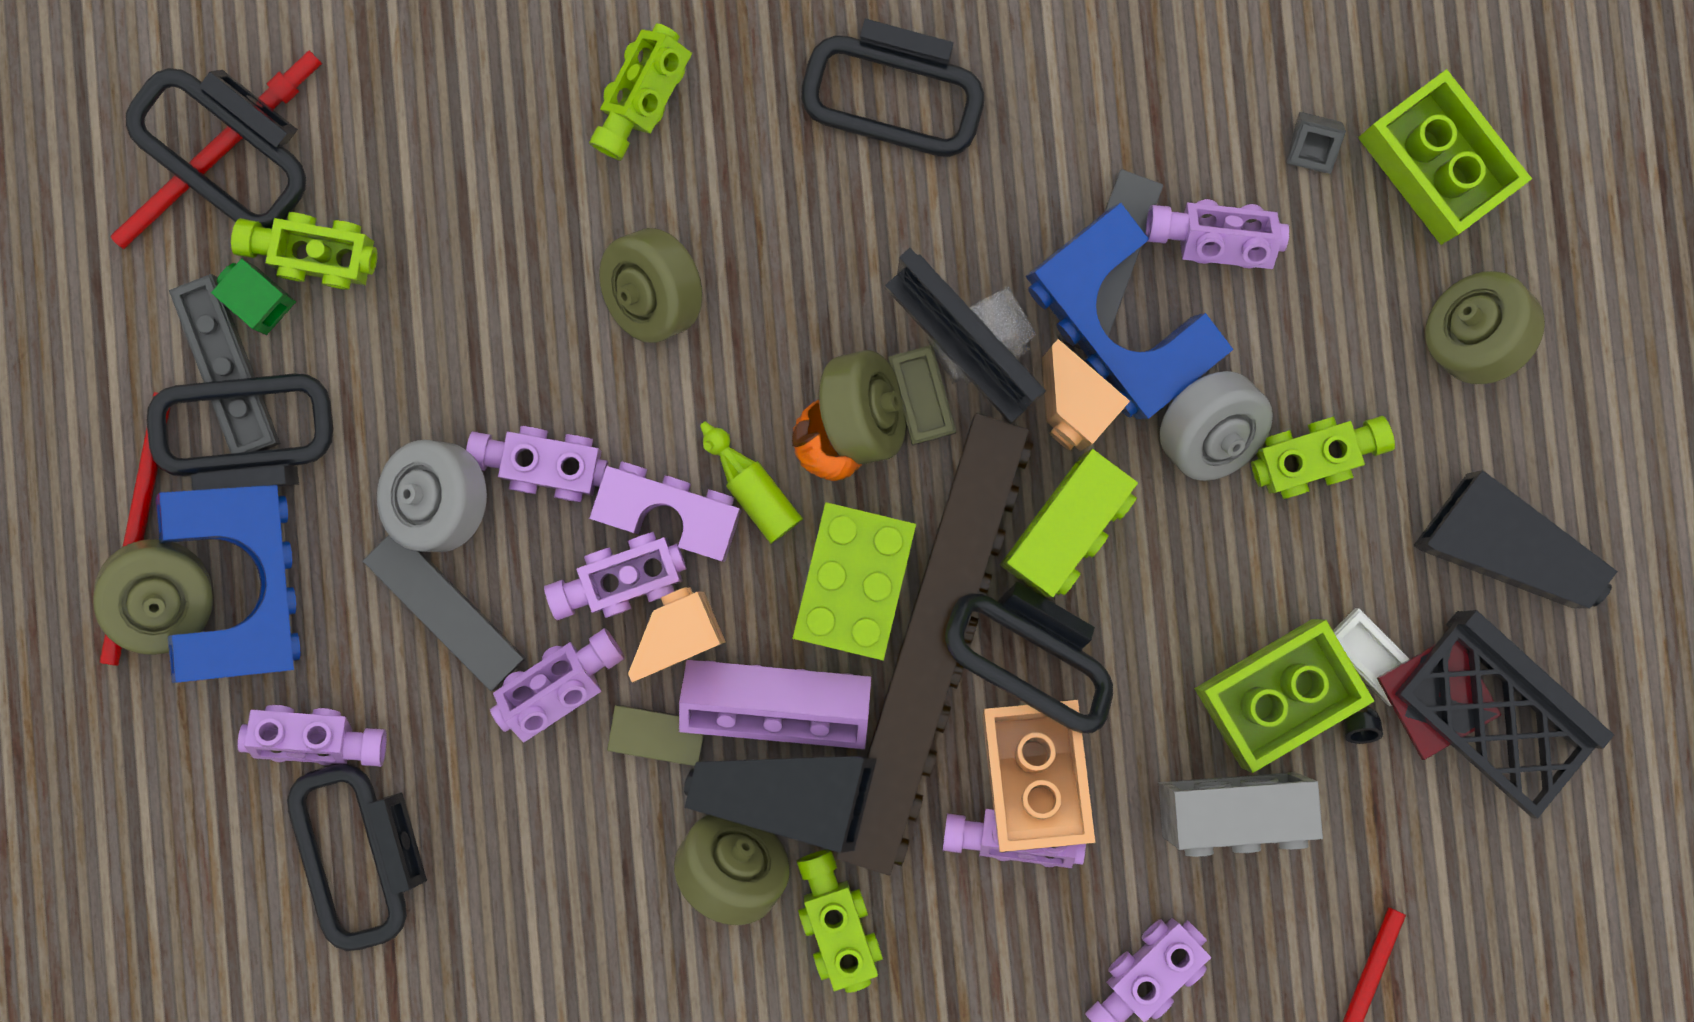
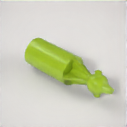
[700,421,803,544]

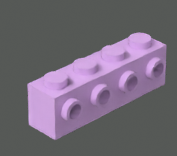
[679,660,871,749]

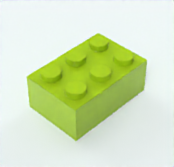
[1358,69,1532,245]
[999,449,1138,597]
[793,502,916,661]
[1194,619,1374,773]

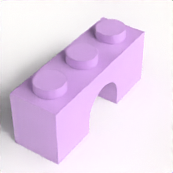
[589,461,742,562]

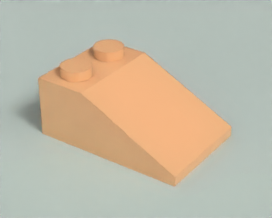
[982,700,1095,852]

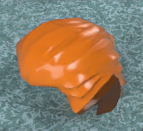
[792,400,862,481]

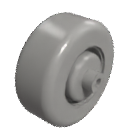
[1160,371,1273,481]
[377,440,487,552]

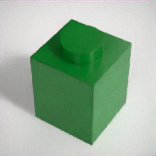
[211,258,297,335]

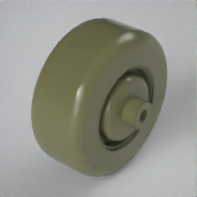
[599,228,702,343]
[1425,271,1545,384]
[819,350,906,464]
[93,539,213,655]
[674,815,790,925]

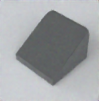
[1286,112,1346,174]

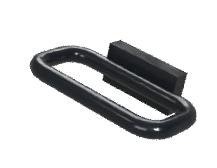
[801,18,985,157]
[126,68,306,229]
[146,373,334,490]
[945,582,1113,733]
[287,764,427,951]

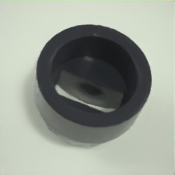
[1344,706,1383,744]

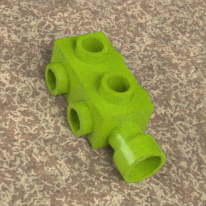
[589,23,692,161]
[231,212,377,290]
[1251,416,1395,499]
[796,849,883,993]

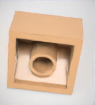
[1042,339,1130,451]
[628,587,726,682]

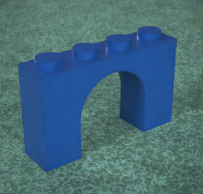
[1025,203,1234,419]
[155,485,300,683]

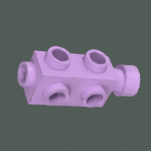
[1145,199,1289,269]
[466,426,608,502]
[544,532,687,620]
[490,628,625,743]
[238,705,387,767]
[943,809,1086,868]
[1084,918,1211,1022]

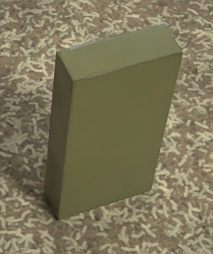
[888,345,957,446]
[607,704,704,766]

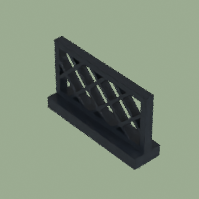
[885,248,1046,424]
[1395,610,1614,819]

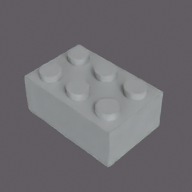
[1158,772,1323,857]

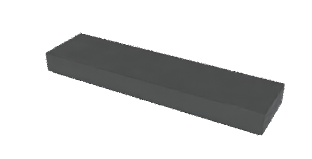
[1058,169,1163,350]
[169,274,281,454]
[363,535,526,691]

